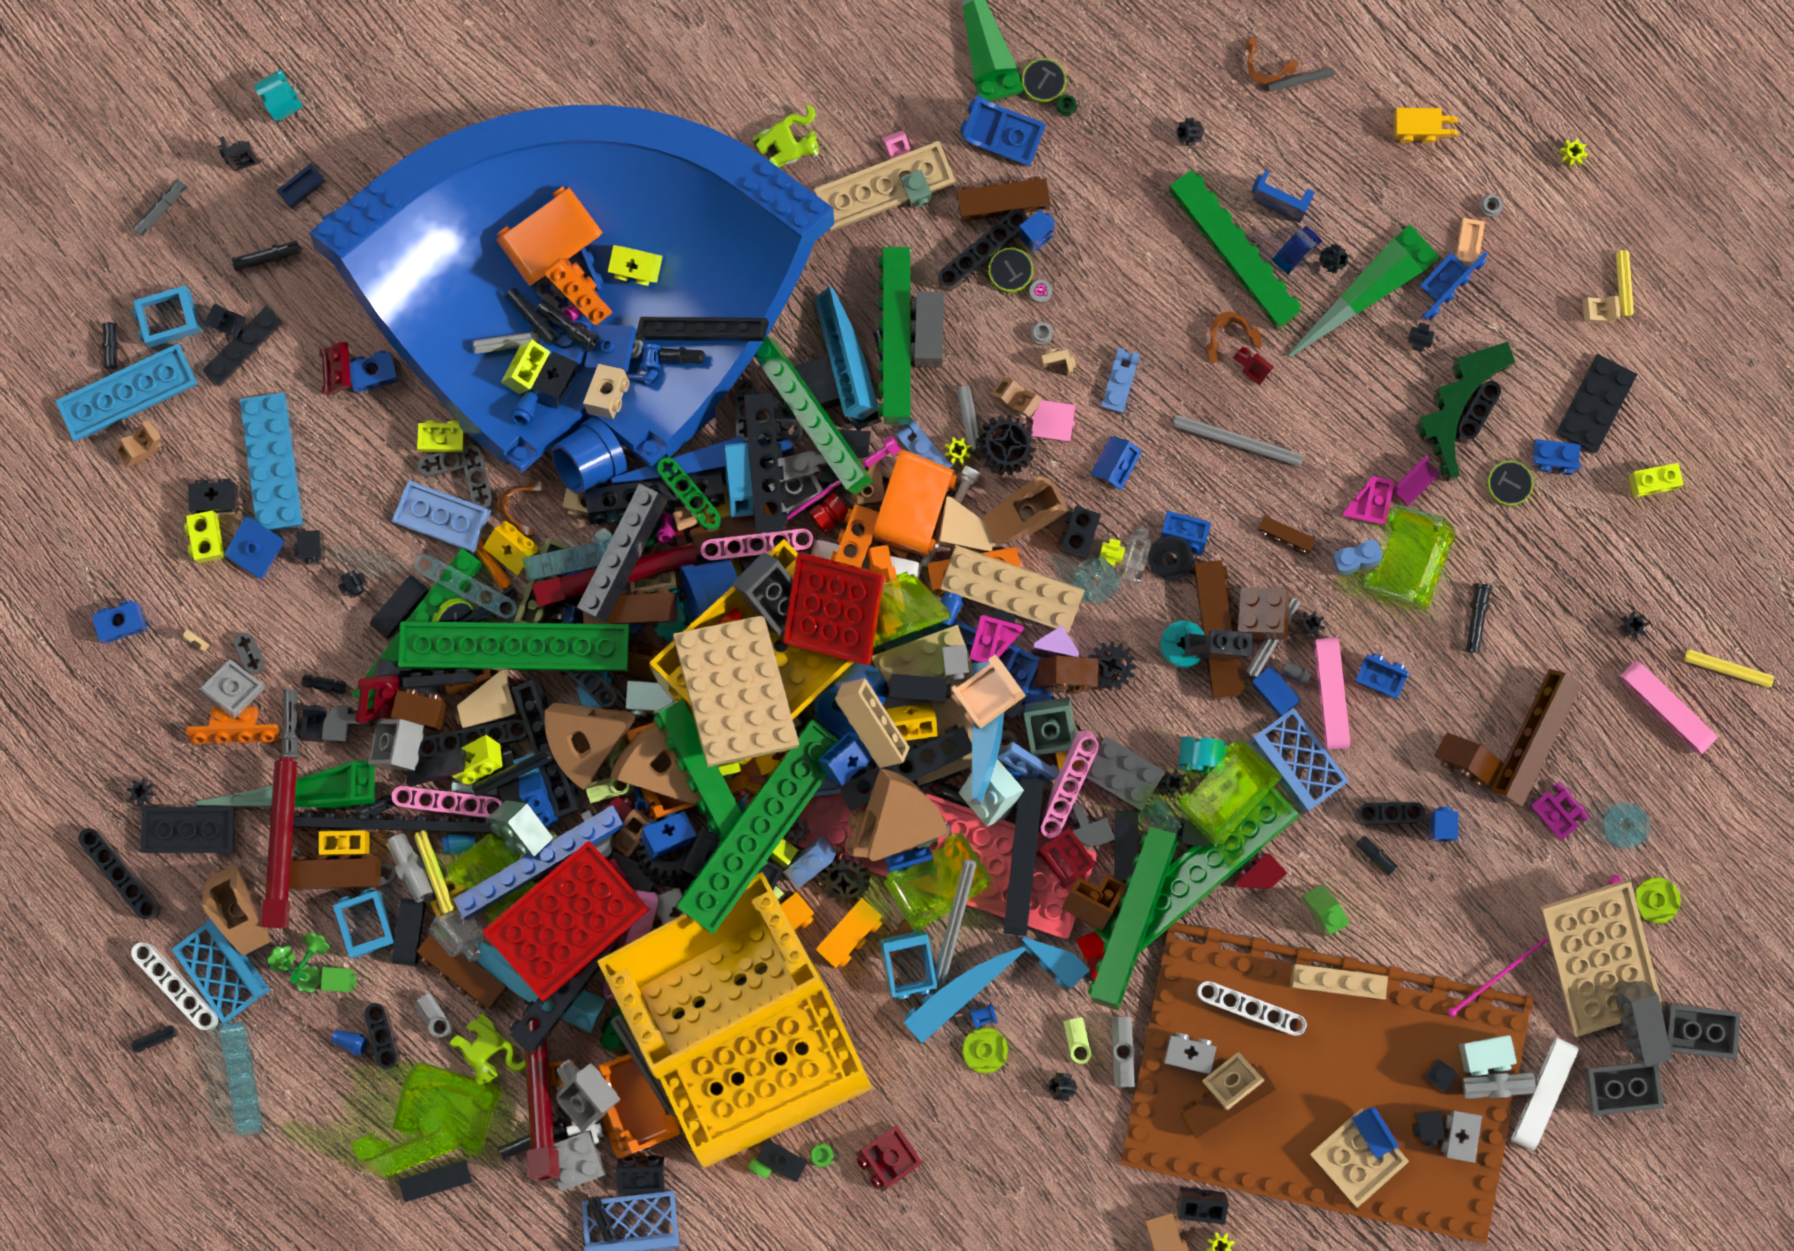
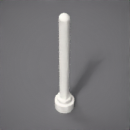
[921,466,981,567]

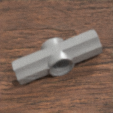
[386,833,434,903]
[1111,1017,1135,1087]
[1462,1073,1536,1099]

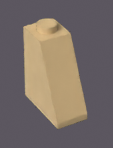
[934,497,996,553]
[455,670,518,729]

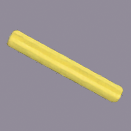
[1684,650,1774,688]
[414,830,455,915]

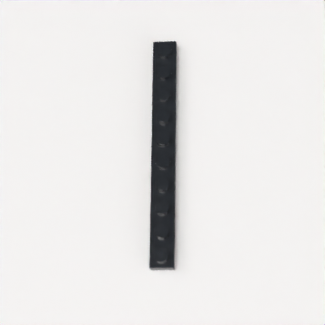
[270,813,495,834]

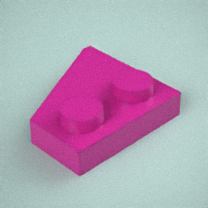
[1342,476,1394,526]
[969,615,1024,663]

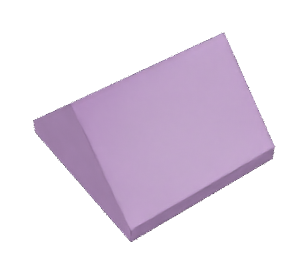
[1032,626,1079,657]

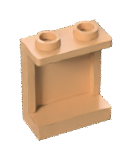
[951,654,1026,728]

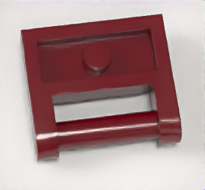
[319,342,351,395]
[354,675,399,723]
[1036,828,1097,889]

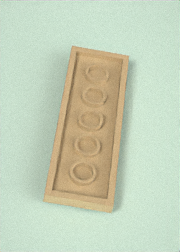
[814,141,956,231]
[940,545,1085,633]

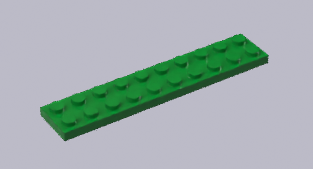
[398,622,630,671]
[675,719,839,934]
[1094,782,1300,953]

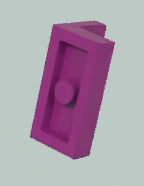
[1392,455,1440,507]

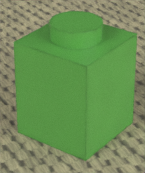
[321,967,357,992]

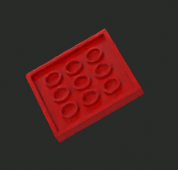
[783,552,885,665]

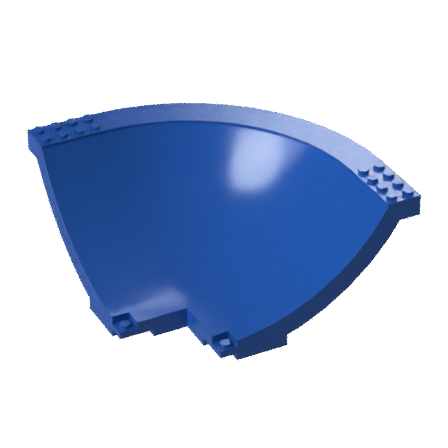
[310,105,835,473]

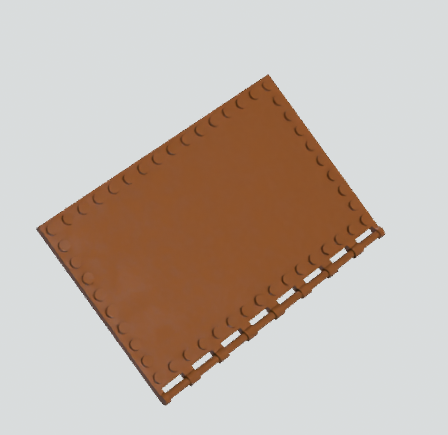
[1120,921,1533,1244]

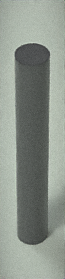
[1267,67,1334,92]

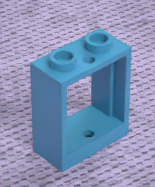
[132,285,202,348]
[333,888,395,959]
[879,930,937,999]

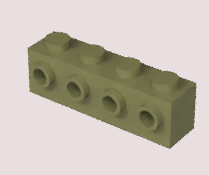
[513,538,571,623]

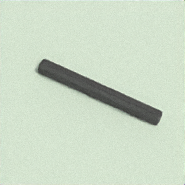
[611,1015,673,1110]

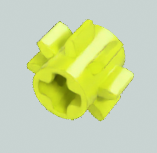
[1559,138,1588,168]
[944,437,971,465]
[1099,538,1125,568]
[1206,1232,1235,1251]

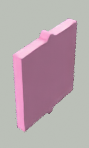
[1031,400,1075,442]

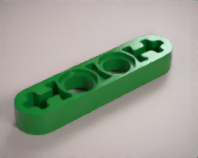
[657,457,721,532]

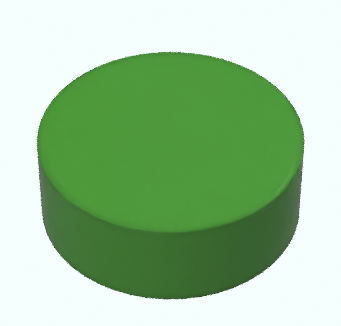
[810,1144,834,1167]
[748,1158,772,1178]

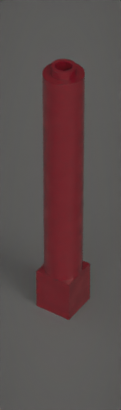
[532,543,700,608]
[261,757,298,929]
[522,1011,560,1181]

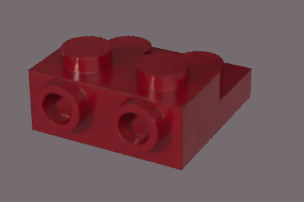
[856,1125,923,1192]

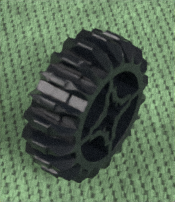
[975,415,1036,476]

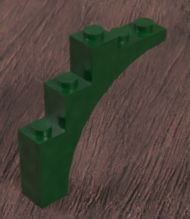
[1416,341,1515,482]

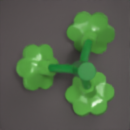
[267,932,330,993]

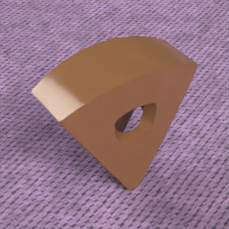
[983,476,1069,544]
[545,703,636,790]
[610,724,698,804]
[857,769,948,861]
[202,864,270,956]

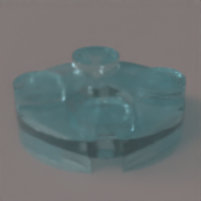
[1074,557,1120,604]
[1603,802,1650,849]

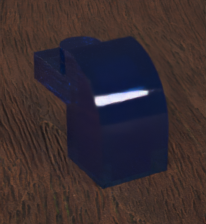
[1272,225,1323,275]

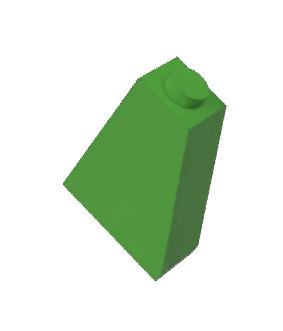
[1302,885,1350,937]

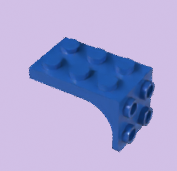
[960,95,1046,167]

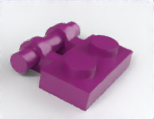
[1530,781,1590,841]

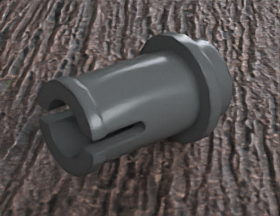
[1281,661,1312,685]

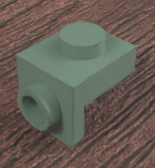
[901,169,932,208]

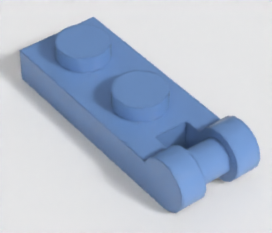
[1101,347,1140,414]
[894,419,952,468]
[997,742,1059,785]

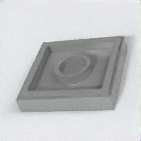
[199,659,265,719]

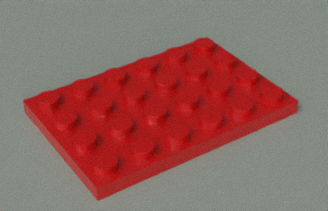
[482,840,650,1002]

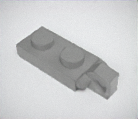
[764,451,828,485]

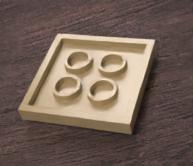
[1309,1108,1409,1208]

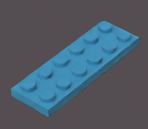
[56,343,199,442]
[240,392,303,531]

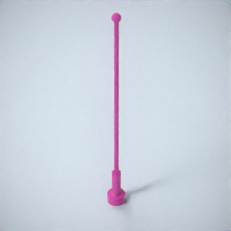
[718,436,901,560]
[1447,874,1623,1017]

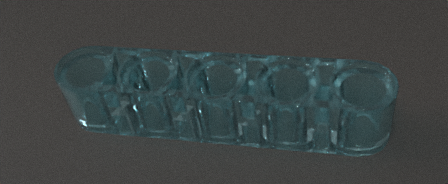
[522,539,611,581]
[413,554,517,618]
[219,1021,263,1138]

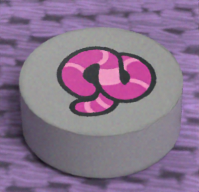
[1029,280,1052,303]

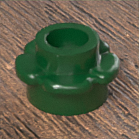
[1055,95,1078,117]

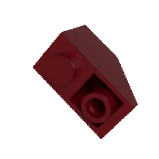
[1233,852,1287,890]

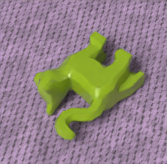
[752,104,819,168]
[450,1013,526,1085]

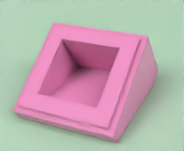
[882,131,911,159]

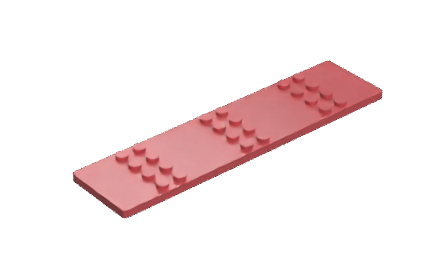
[735,752,1097,939]

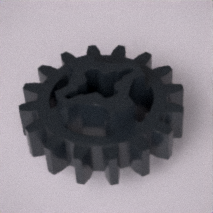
[1088,641,1136,692]
[820,855,871,903]

